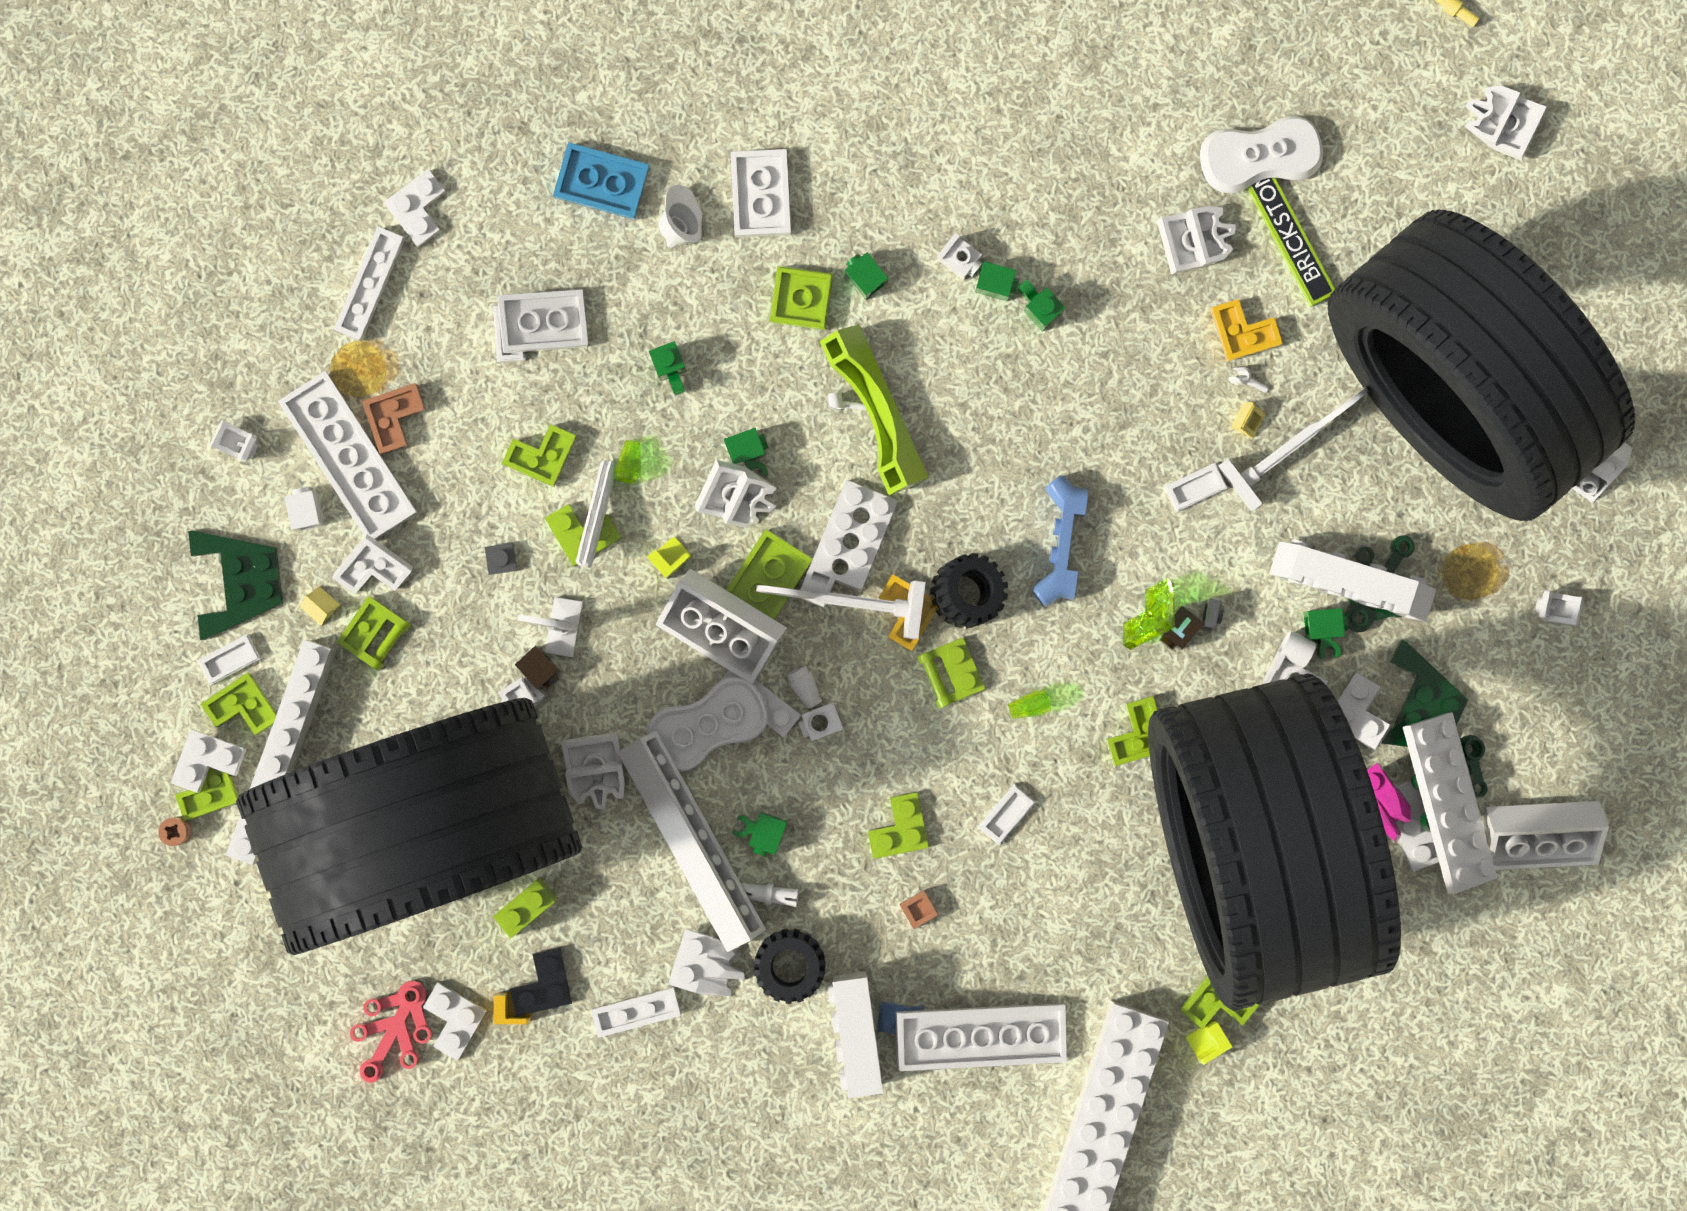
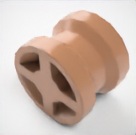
[158,817,192,846]

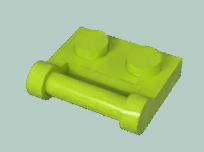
[336,596,412,671]
[917,637,985,709]

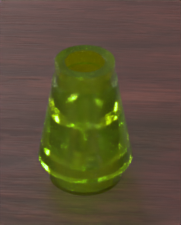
[614,440,641,484]
[1008,688,1052,719]

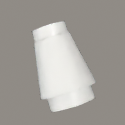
[786,665,822,709]

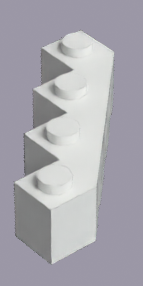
[1269,539,1436,622]

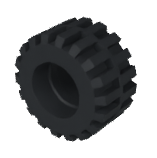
[930,553,1008,629]
[754,929,826,1004]

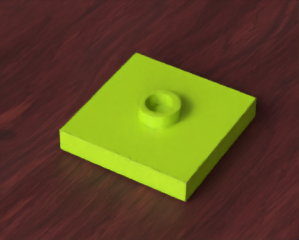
[770,266,833,331]

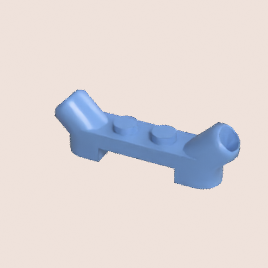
[1032,475,1088,607]

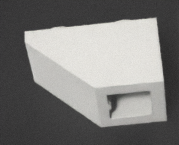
[1572,443,1633,502]

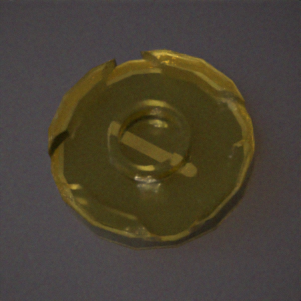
[330,341,387,397]
[1441,544,1499,600]

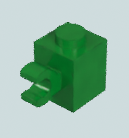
[1017,279,1066,332]
[649,341,687,396]
[724,428,769,477]
[1303,608,1348,659]
[732,812,788,857]

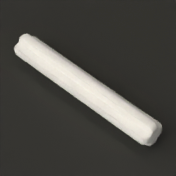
[576,460,617,568]

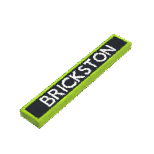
[1247,178,1335,307]

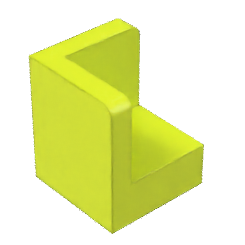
[647,537,693,579]
[1186,1019,1232,1065]

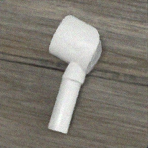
[1229,367,1269,393]
[827,392,866,410]

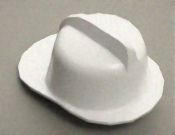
[658,185,702,248]

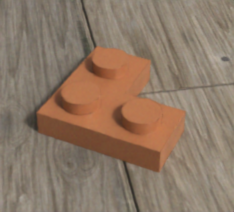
[362,383,426,455]

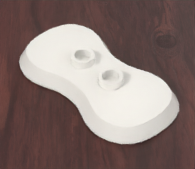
[1200,116,1323,193]
[647,677,768,772]

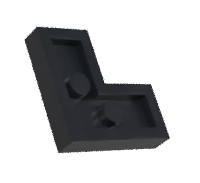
[510,947,572,1016]

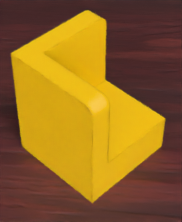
[494,992,532,1024]

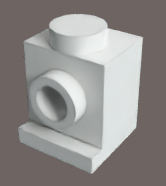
[937,233,982,280]

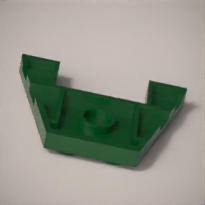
[188,531,283,640]
[1357,639,1468,747]

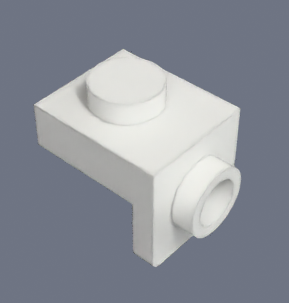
[209,420,258,462]
[1536,590,1583,627]

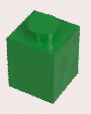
[845,252,888,300]
[975,261,1019,301]

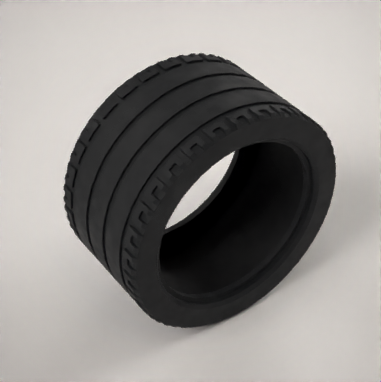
[1148,673,1401,1011]
[236,697,583,955]

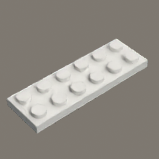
[278,371,418,540]
[1403,712,1497,894]
[896,1003,1067,1071]

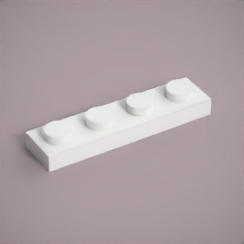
[334,226,405,342]

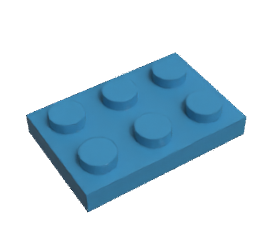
[553,142,650,220]

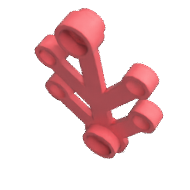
[350,981,432,1083]

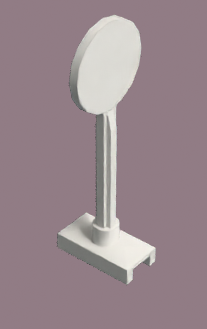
[1217,387,1369,511]
[756,581,926,639]
[517,597,583,657]

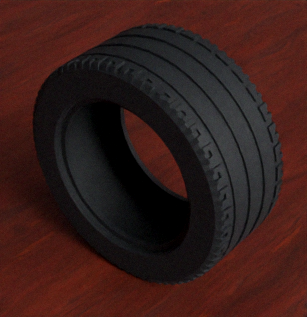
[1327,209,1636,521]

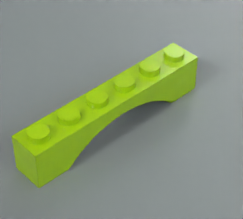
[819,324,929,495]

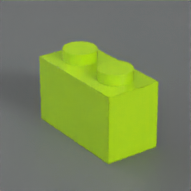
[492,878,559,939]

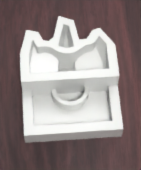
[1465,85,1547,160]
[1157,206,1236,274]
[695,460,777,528]
[561,732,625,810]
[668,929,746,996]

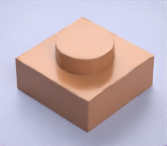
[899,890,938,929]

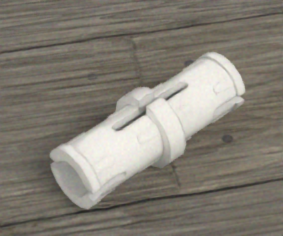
[742,882,799,907]

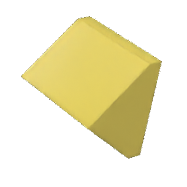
[1231,402,1265,439]
[301,586,340,626]

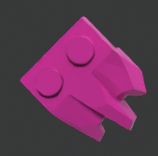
[1367,763,1411,843]

